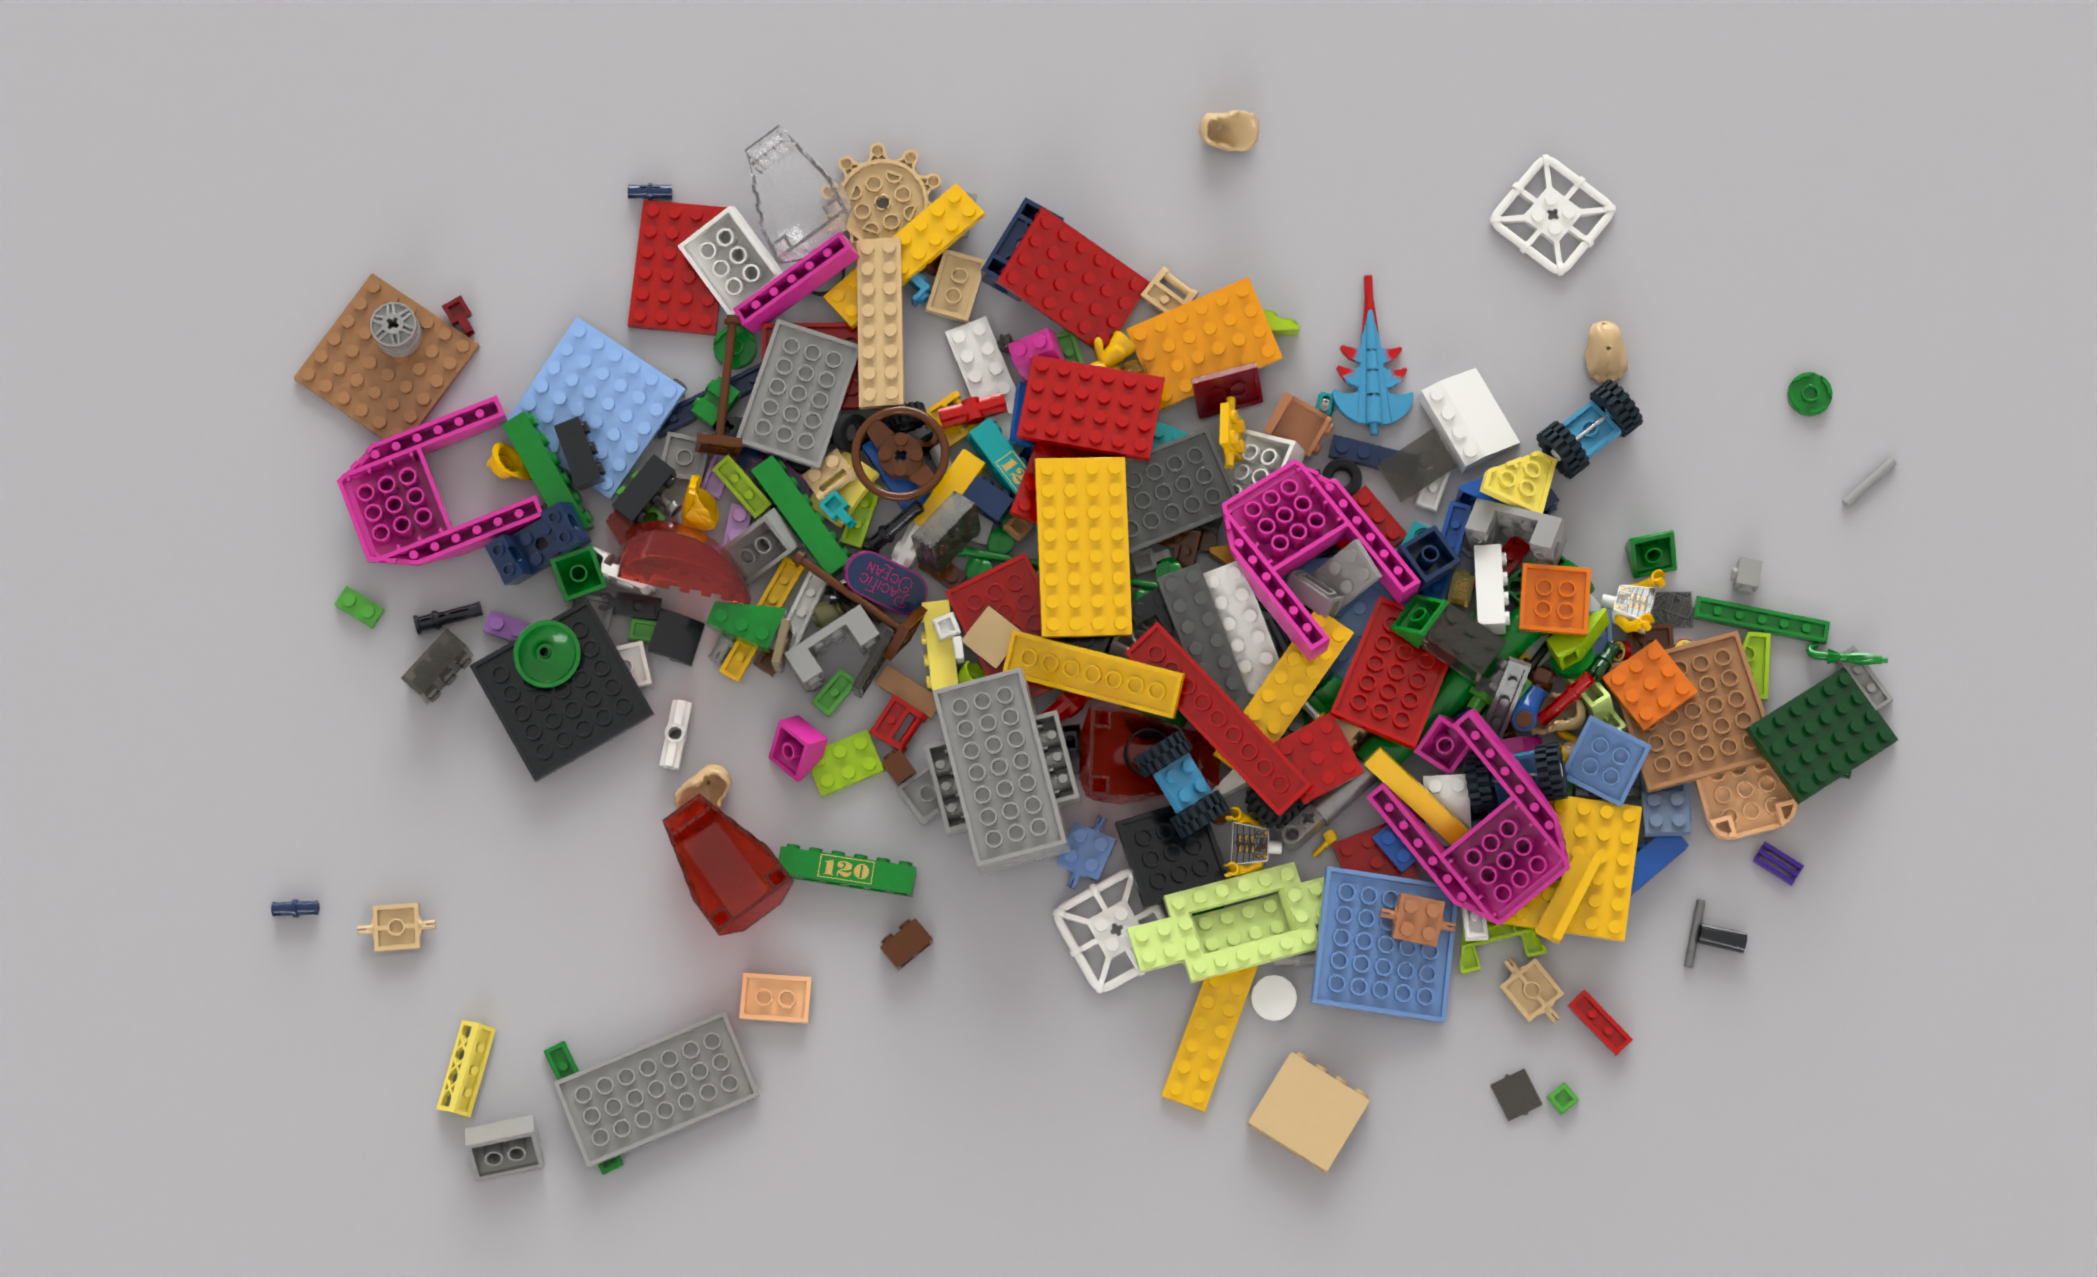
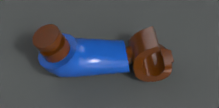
[1511,665,1556,732]

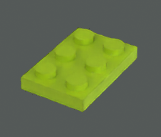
[811,729,885,797]

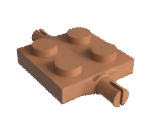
[1379,893,1456,947]

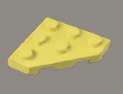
[1479,451,1557,513]

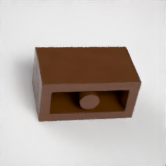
[880,918,933,971]

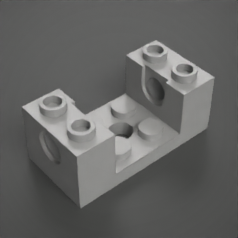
[1465,498,1567,565]
[784,604,882,692]

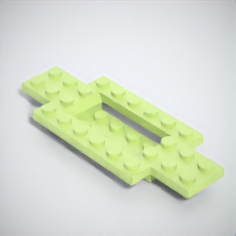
[1126,862,1324,983]

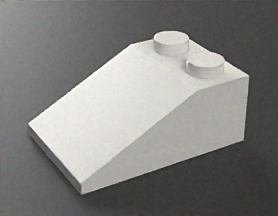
[1422,774,1471,847]

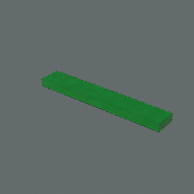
[1692,596,1830,645]
[544,1041,624,1175]

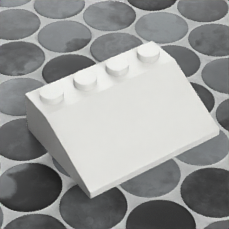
[678,206,783,315]
[1418,368,1520,474]
[1224,429,1306,494]

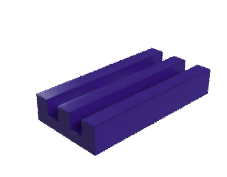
[1752,841,1804,886]

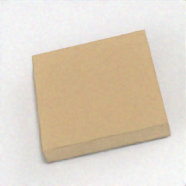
[962,606,1022,669]

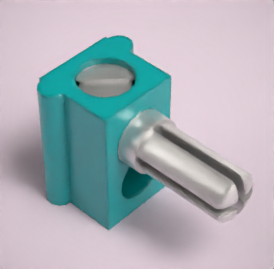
[1315,392,1334,417]

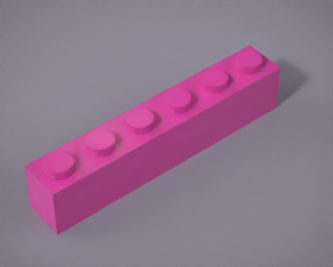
[733,232,860,334]

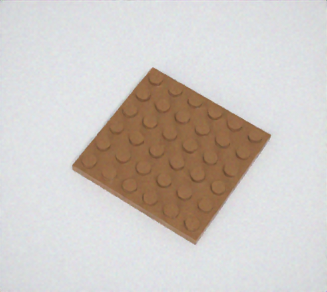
[294,273,480,439]
[1607,630,1767,793]

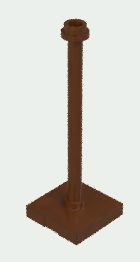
[695,315,743,458]
[792,550,928,661]

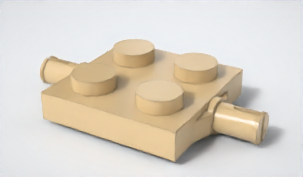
[357,903,436,953]
[1499,957,1565,1024]

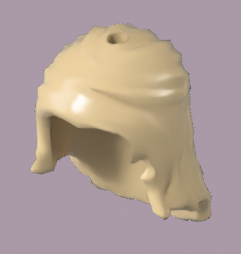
[1199,110,1260,152]
[1584,321,1628,383]
[1528,692,1586,736]
[674,764,732,822]

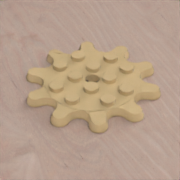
[821,143,941,251]

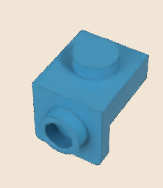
[908,272,931,307]

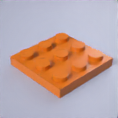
[1518,563,1591,636]
[1601,639,1698,732]

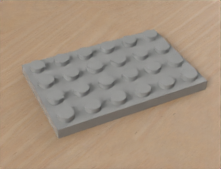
[736,319,858,470]

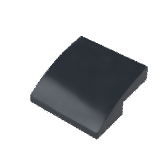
[648,608,705,667]

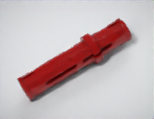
[1537,672,1595,727]

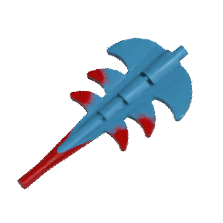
[1332,275,1414,436]

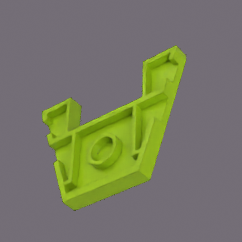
[1459,918,1547,975]

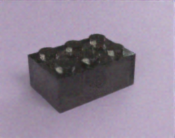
[911,491,981,575]
[1421,603,1507,685]
[401,628,474,705]

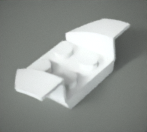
[593,547,679,596]

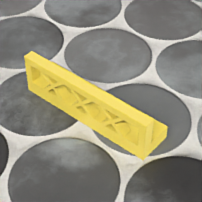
[436,1020,496,1118]

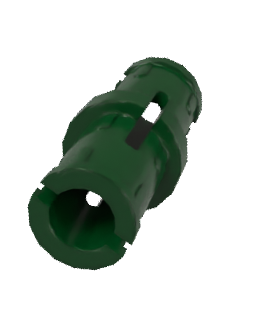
[1588,641,1620,682]

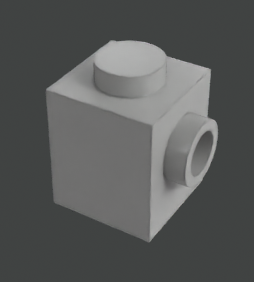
[1730,557,1763,594]

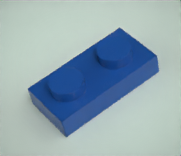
[1372,824,1417,873]

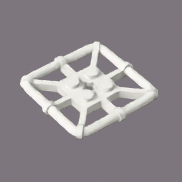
[1489,154,1616,276]
[1052,868,1167,994]

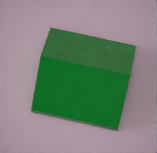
[1625,530,1677,579]
[549,545,608,602]
[1390,594,1449,649]

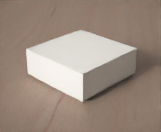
[932,612,961,642]

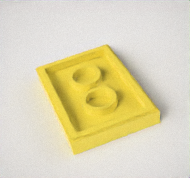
[810,452,880,528]

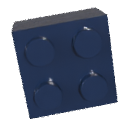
[1396,525,1461,592]

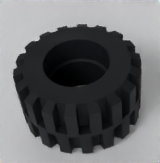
[1245,786,1304,829]

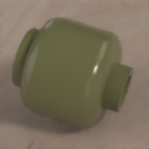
[812,599,846,628]

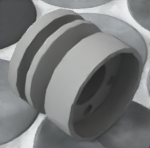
[370,302,422,357]

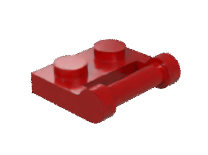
[869,695,928,754]

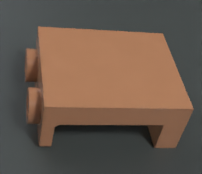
[1263,392,1334,457]

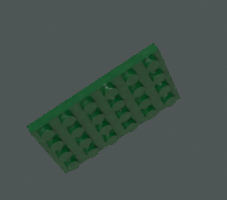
[1745,667,1898,805]

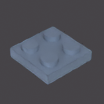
[1640,791,1691,837]

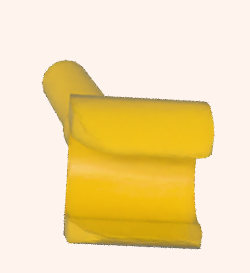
[1312,829,1337,858]

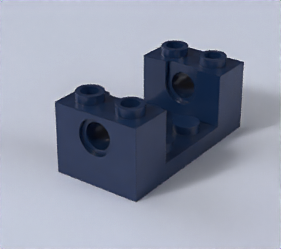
[981,197,1064,302]
[484,502,592,585]

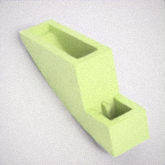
[1561,671,1628,733]

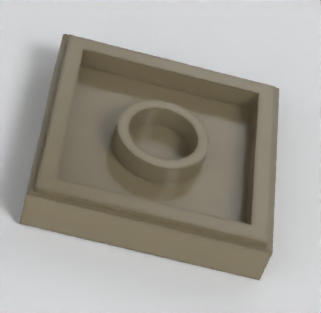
[771,618,793,673]

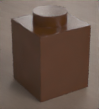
[881,750,916,787]

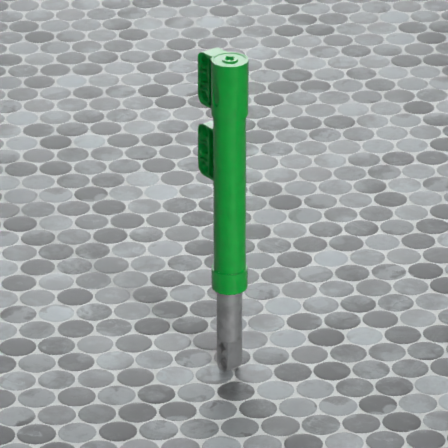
[1281,555,1595,851]

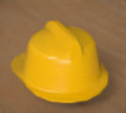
[486,442,532,480]

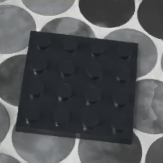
[1115,798,1229,909]

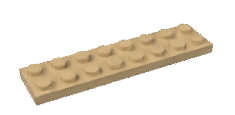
[857,237,905,410]

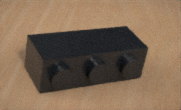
[554,416,606,491]
[611,454,677,527]

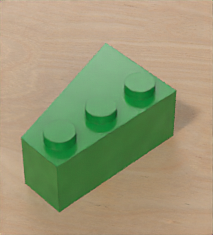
[706,601,787,654]

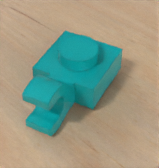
[818,489,857,529]

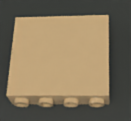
[1247,1051,1370,1174]

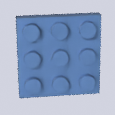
[1565,715,1653,807]

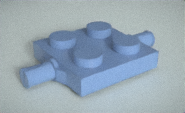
[1057,815,1117,889]

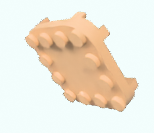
[1694,762,1798,840]

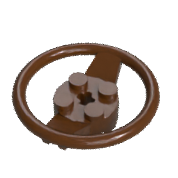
[851,406,950,502]

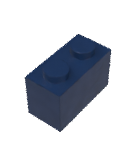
[962,475,1014,526]

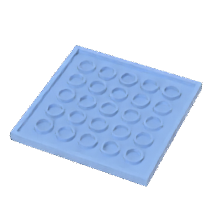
[502,317,687,500]

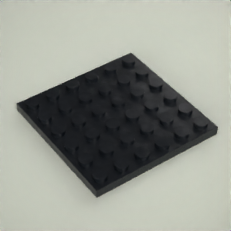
[469,599,654,782]

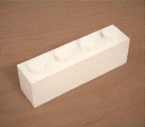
[1474,544,1510,635]

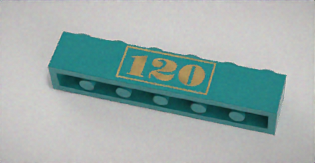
[965,418,1037,533]

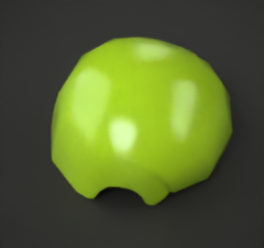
[958,660,986,683]

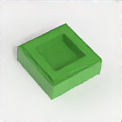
[1546,1082,1579,1115]

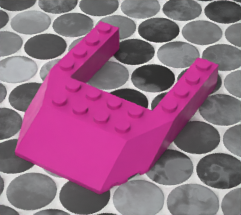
[337,395,543,566]
[1221,460,1421,662]
[1366,708,1571,925]

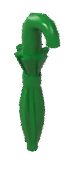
[1806,643,1888,665]

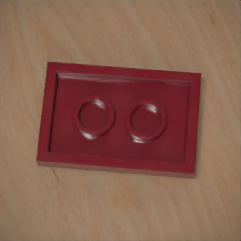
[1191,362,1263,419]

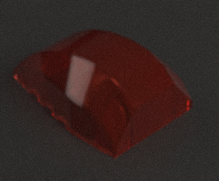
[617,520,751,605]
[1079,705,1220,805]
[662,793,794,936]

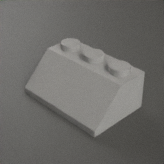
[465,1114,544,1181]

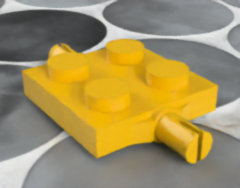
[1219,396,1246,469]

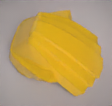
[682,474,719,531]

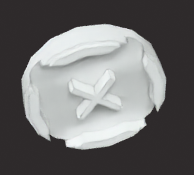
[1251,975,1297,1022]

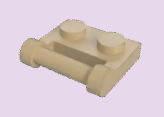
[1140,266,1199,313]
[802,448,858,502]

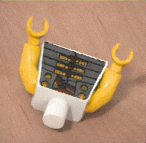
[1601,569,1666,635]
[1223,807,1282,877]

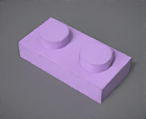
[722,503,752,547]

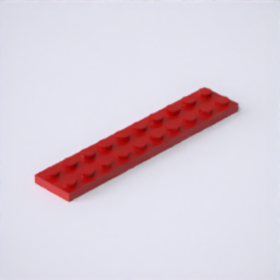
[1124,622,1313,817]

